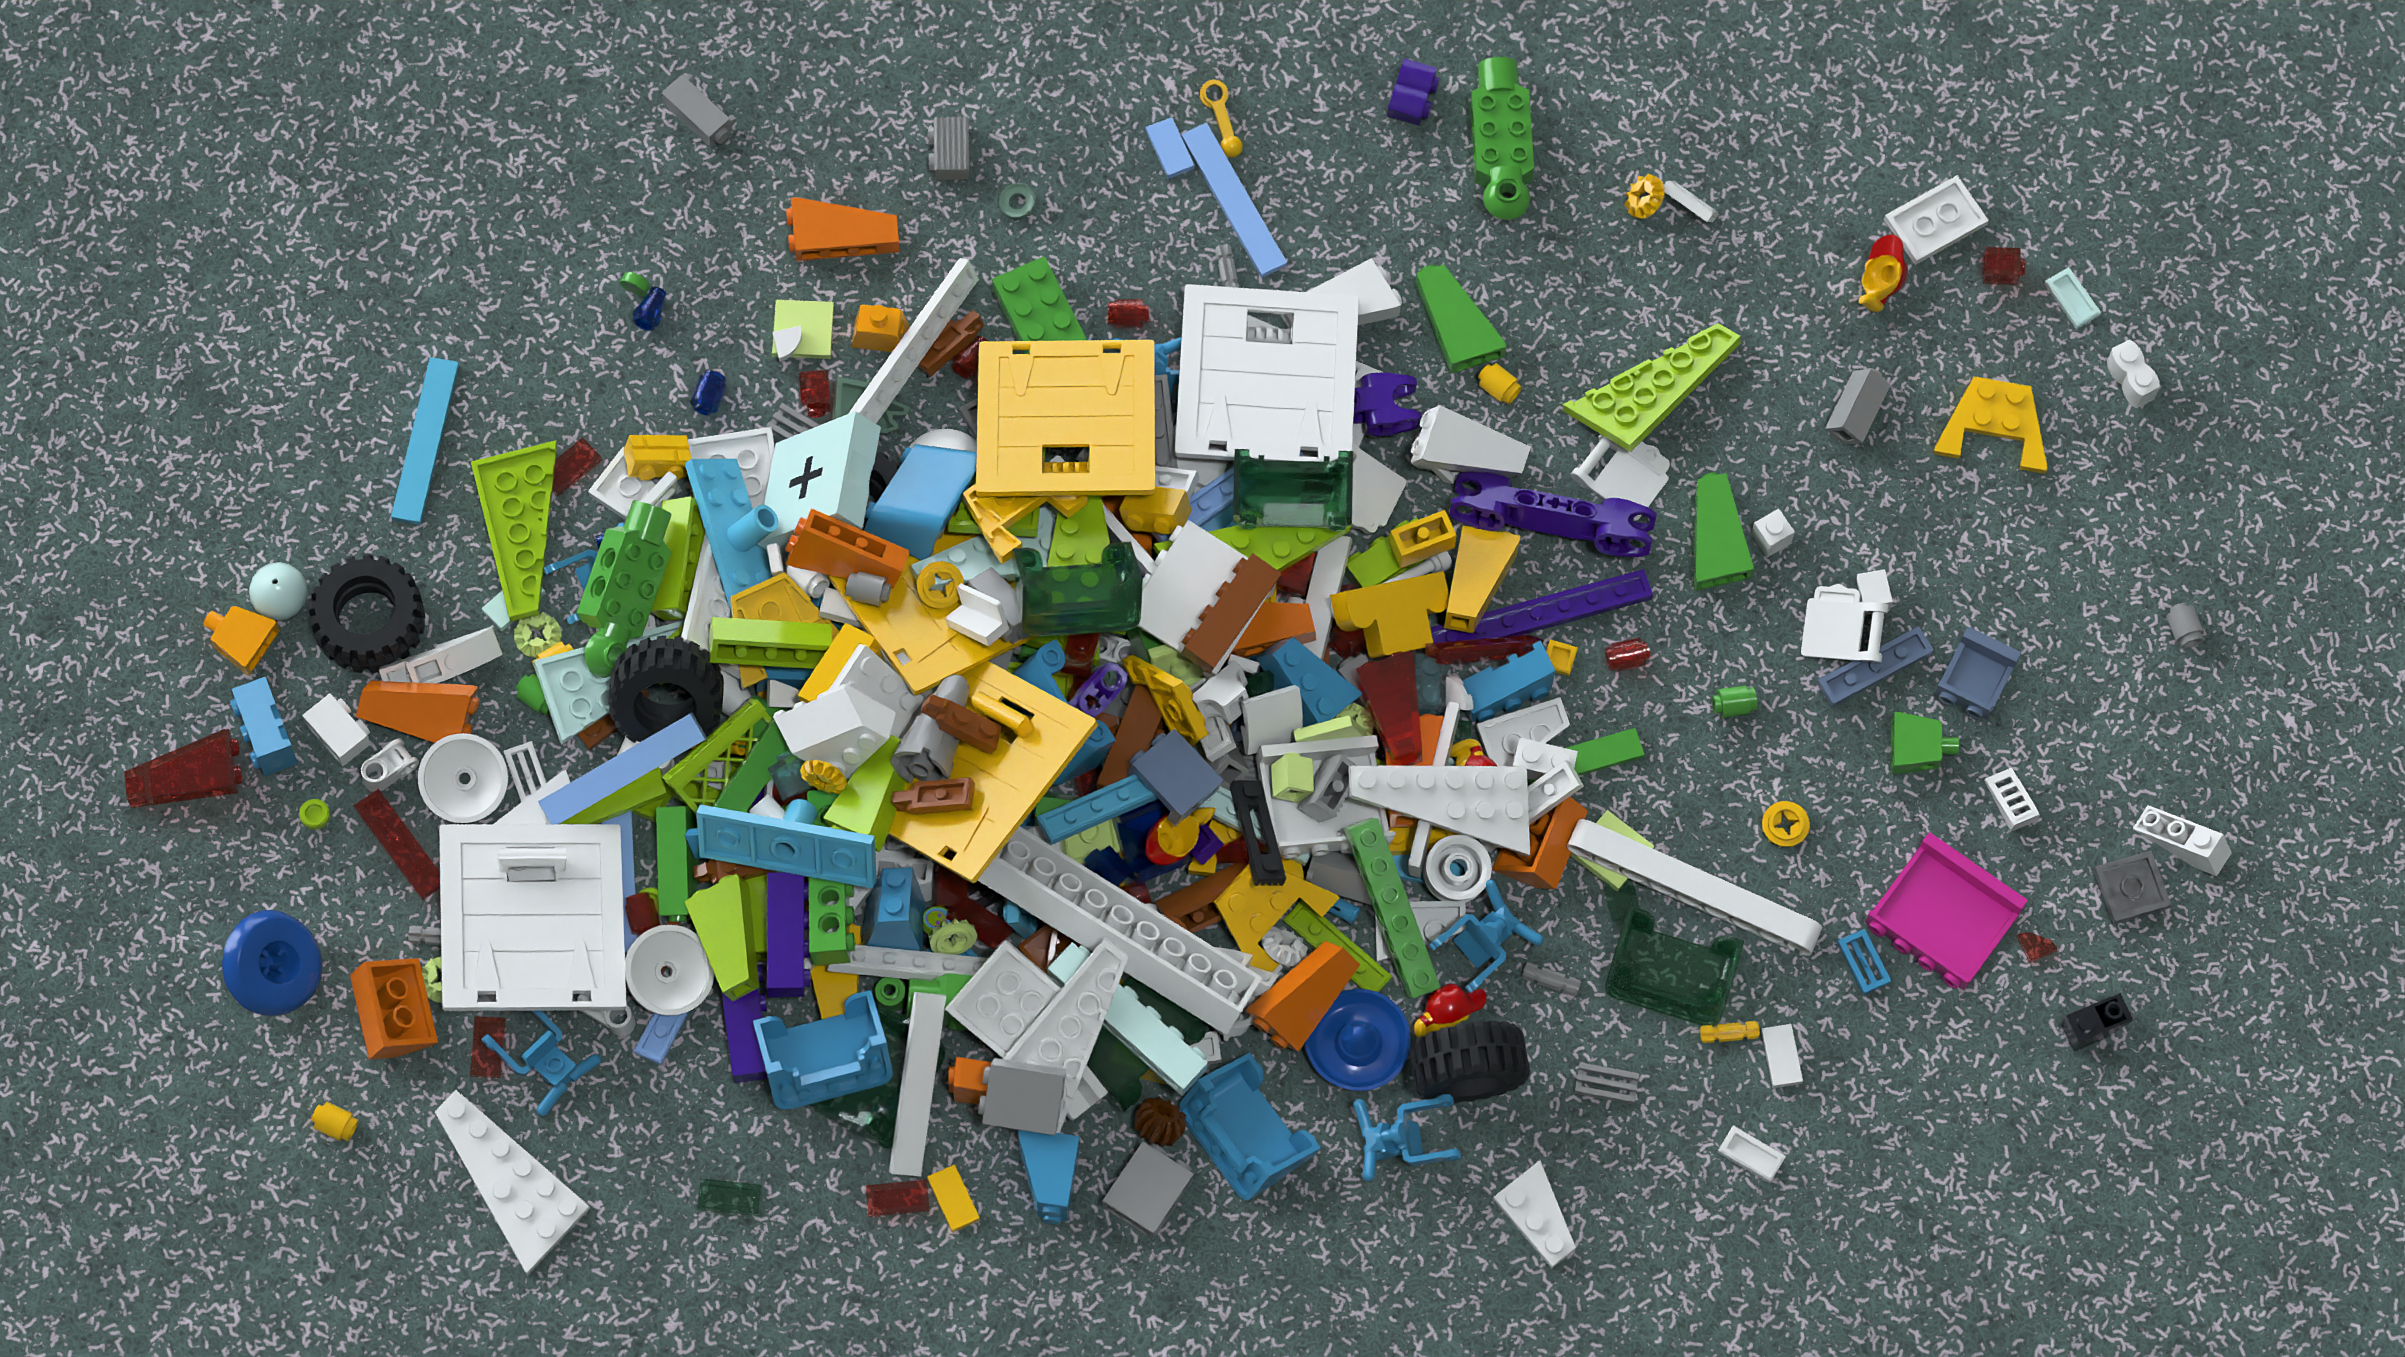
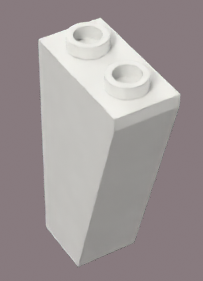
[1281,258,1402,329]
[1410,405,1531,478]

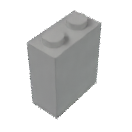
[978,1058,1066,1135]
[1102,1142,1194,1240]

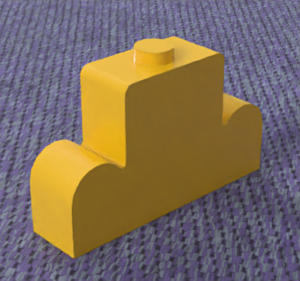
[1330,571,1449,660]

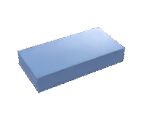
[1146,117,1194,179]

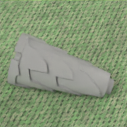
[891,675,970,783]

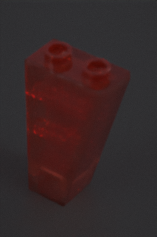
[1356,650,1423,766]
[124,729,243,808]

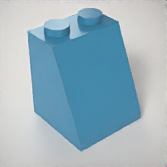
[862,867,926,951]
[1018,1130,1080,1225]

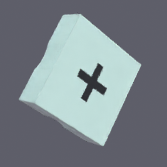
[757,411,881,559]

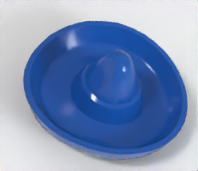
[222,910,323,1016]
[1305,989,1411,1091]

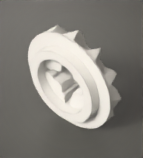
[1262,926,1308,966]

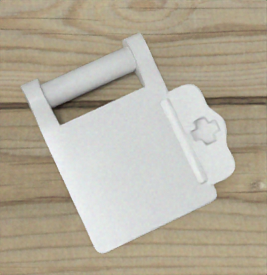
[1570,434,1670,521]
[1316,440,1406,534]
[1801,584,1889,663]

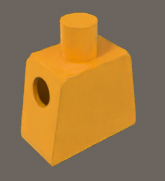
[851,304,910,352]
[203,606,280,676]

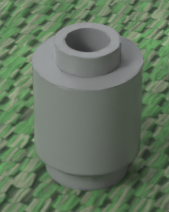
[845,571,891,607]
[2166,603,2204,649]

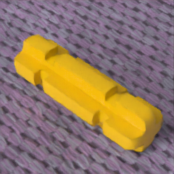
[1700,1021,1760,1044]

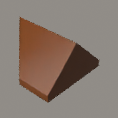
[1018,924,1080,974]

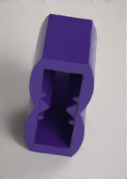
[1387,58,1440,126]

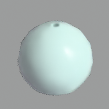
[249,562,308,621]

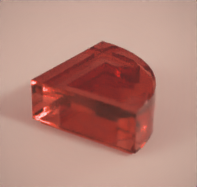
[2017,932,2058,963]

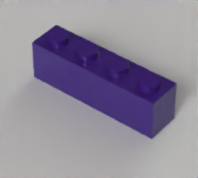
[767,872,811,997]
[721,965,768,1084]

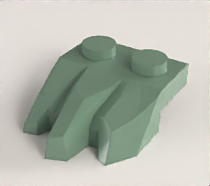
[832,377,911,435]

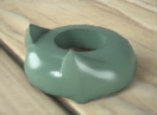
[999,183,1036,219]

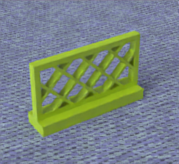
[662,698,797,816]

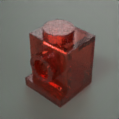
[799,370,831,418]
[1328,625,1367,660]

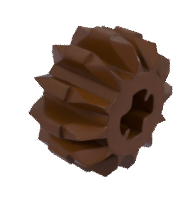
[1134,1096,1187,1148]

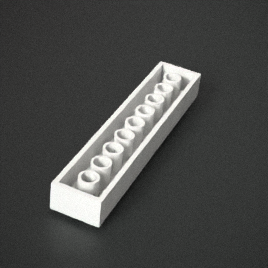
[978,826,1263,1035]

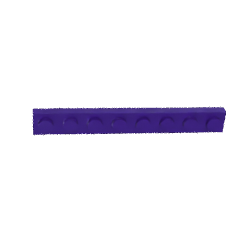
[1424,569,1653,661]

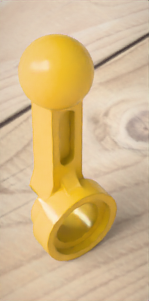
[1199,80,1243,157]

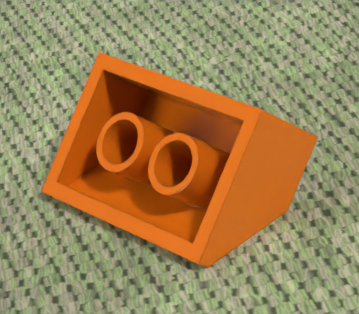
[1492,797,1588,889]
[350,958,438,1060]

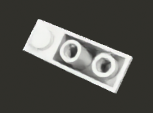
[2133,805,2232,876]

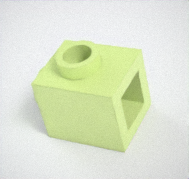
[1271,752,1314,803]

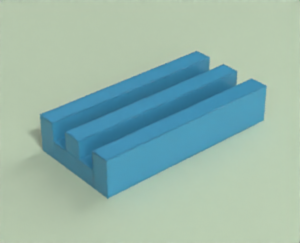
[1837,929,1891,995]

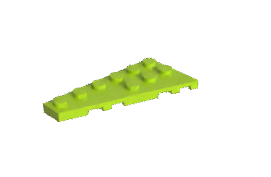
[1153,504,1351,572]

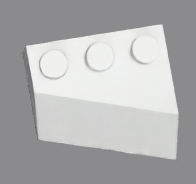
[773,684,896,779]

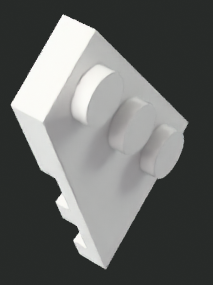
[1476,697,1570,766]
[1375,901,1466,963]
[1493,1160,1576,1268]

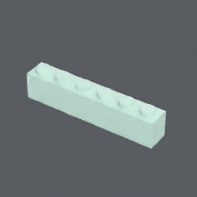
[1047,942,1208,1096]

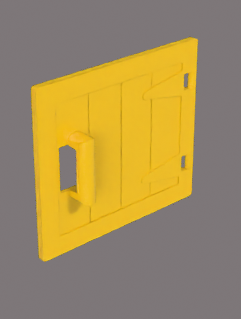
[976,340,1155,497]
[826,504,1063,695]
[888,661,1098,883]

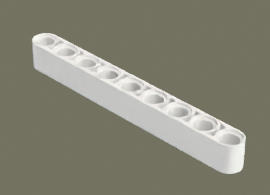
[1567,819,1822,956]

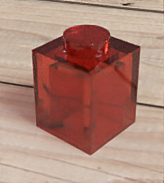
[1982,247,2026,285]

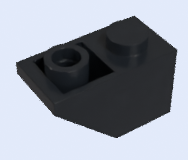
[2061,993,2134,1052]

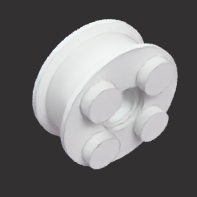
[1423,835,1492,903]

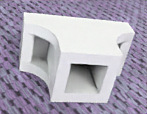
[1192,660,1249,724]

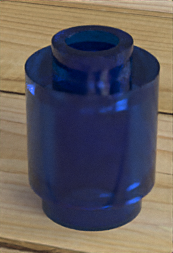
[690,370,727,415]

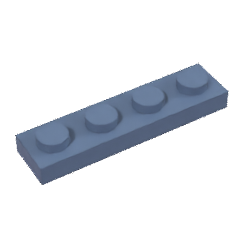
[1817,626,1934,708]

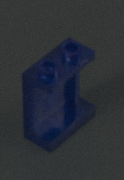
[1111,799,1193,884]

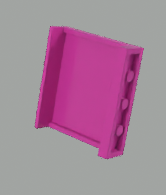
[1865,832,2028,991]

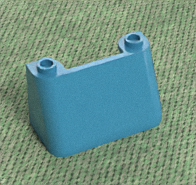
[864,444,977,560]
[1001,640,1116,785]
[753,990,893,1110]
[1179,1053,1321,1200]

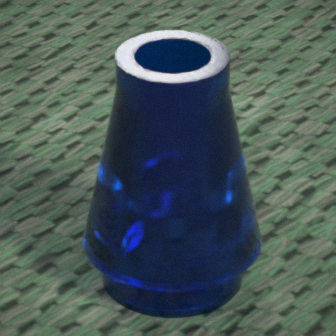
[633,286,667,331]

